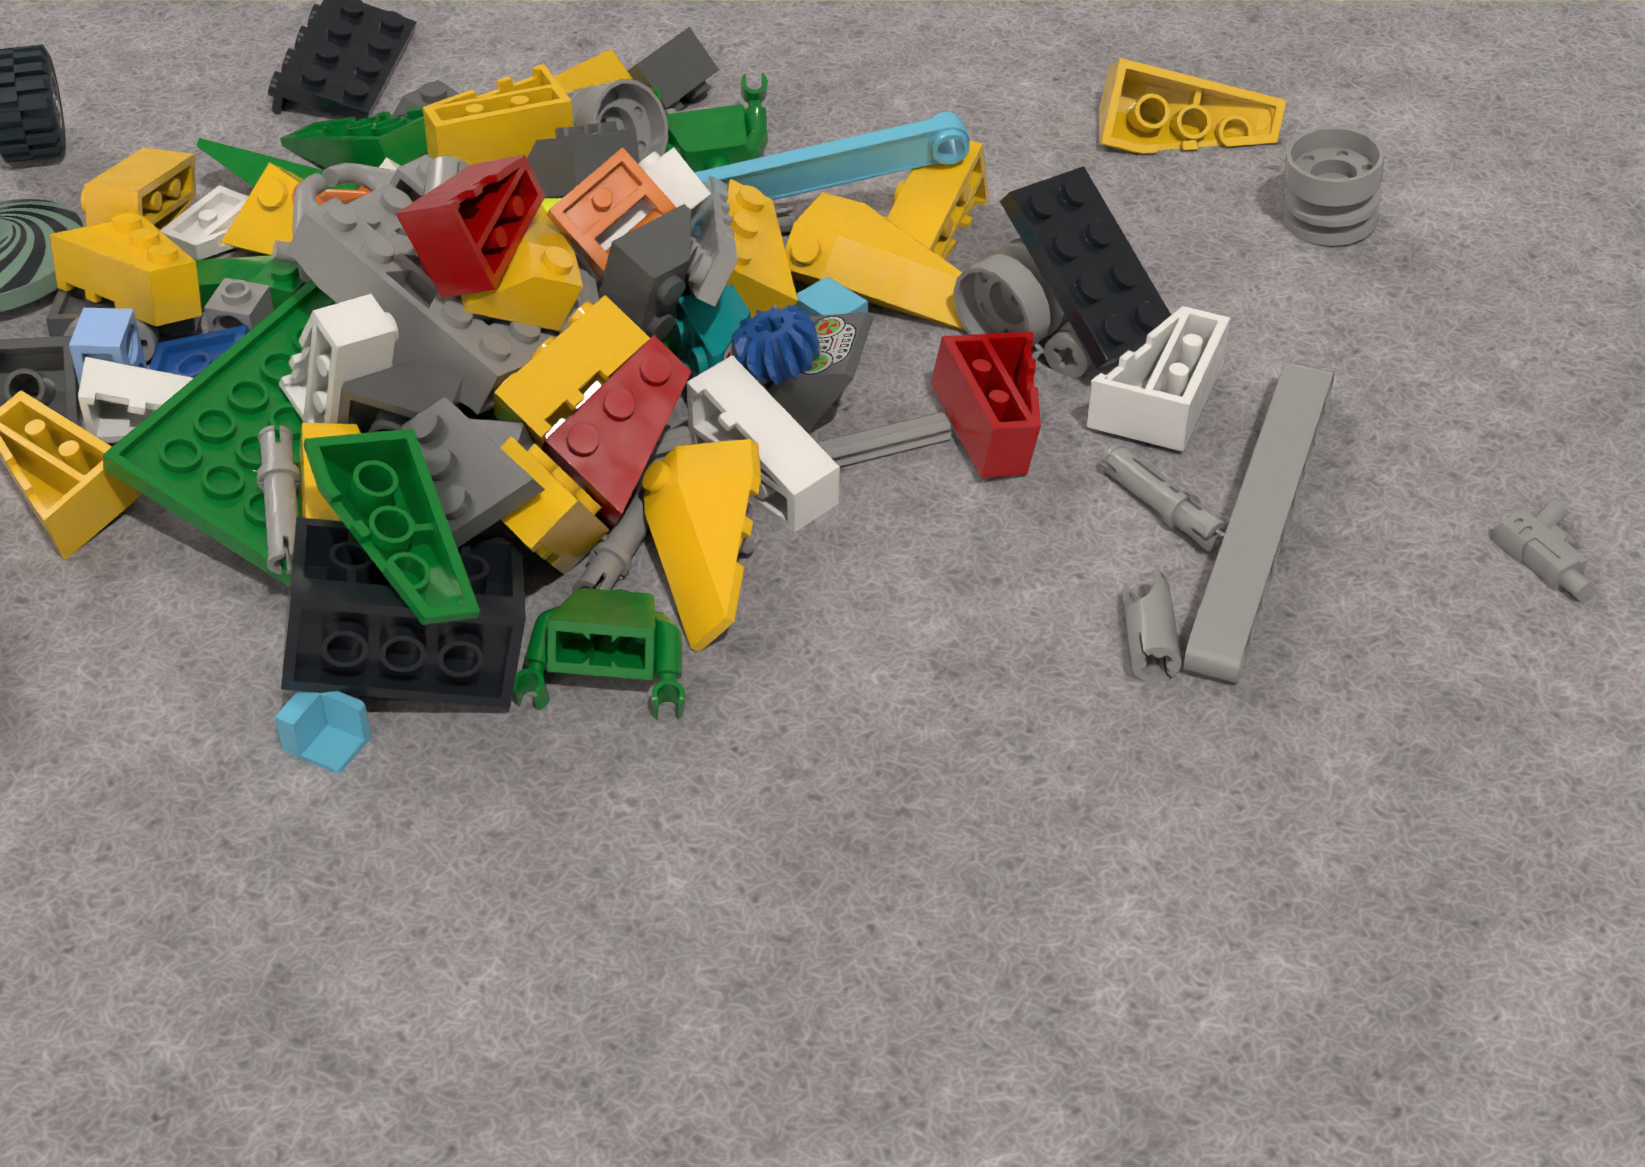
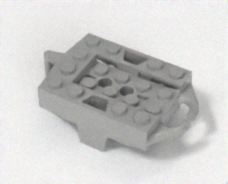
[286,154,560,415]

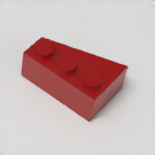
[396,155,545,298]
[930,332,1041,477]
[541,335,692,529]

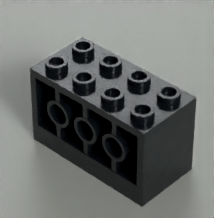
[281,517,526,708]

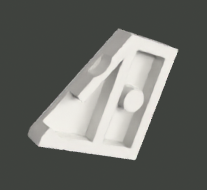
[160,185,249,260]

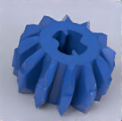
[732,305,820,386]

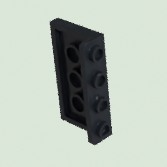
[268,0,417,121]
[999,166,1171,369]

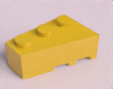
[423,63,574,166]
[80,147,196,230]

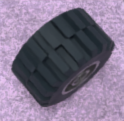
[0,44,66,163]

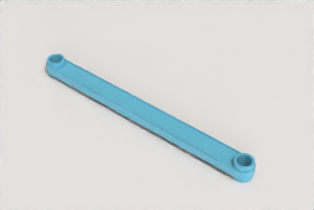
[694,112,970,200]

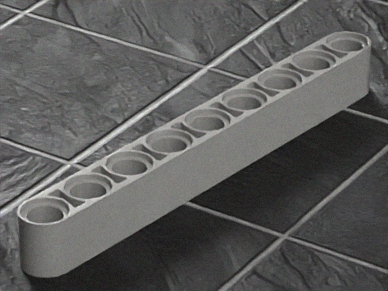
[1183,361,1335,683]

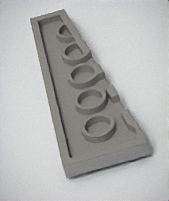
[684,175,738,307]

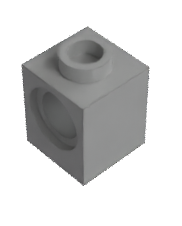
[204,278,274,332]

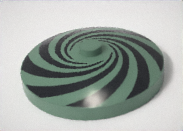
[0,199,85,312]

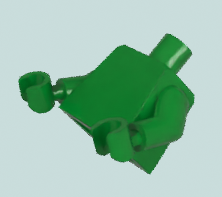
[651,73,768,172]
[513,588,685,720]

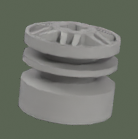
[566,79,668,162]
[1282,126,1385,246]
[953,236,1068,347]

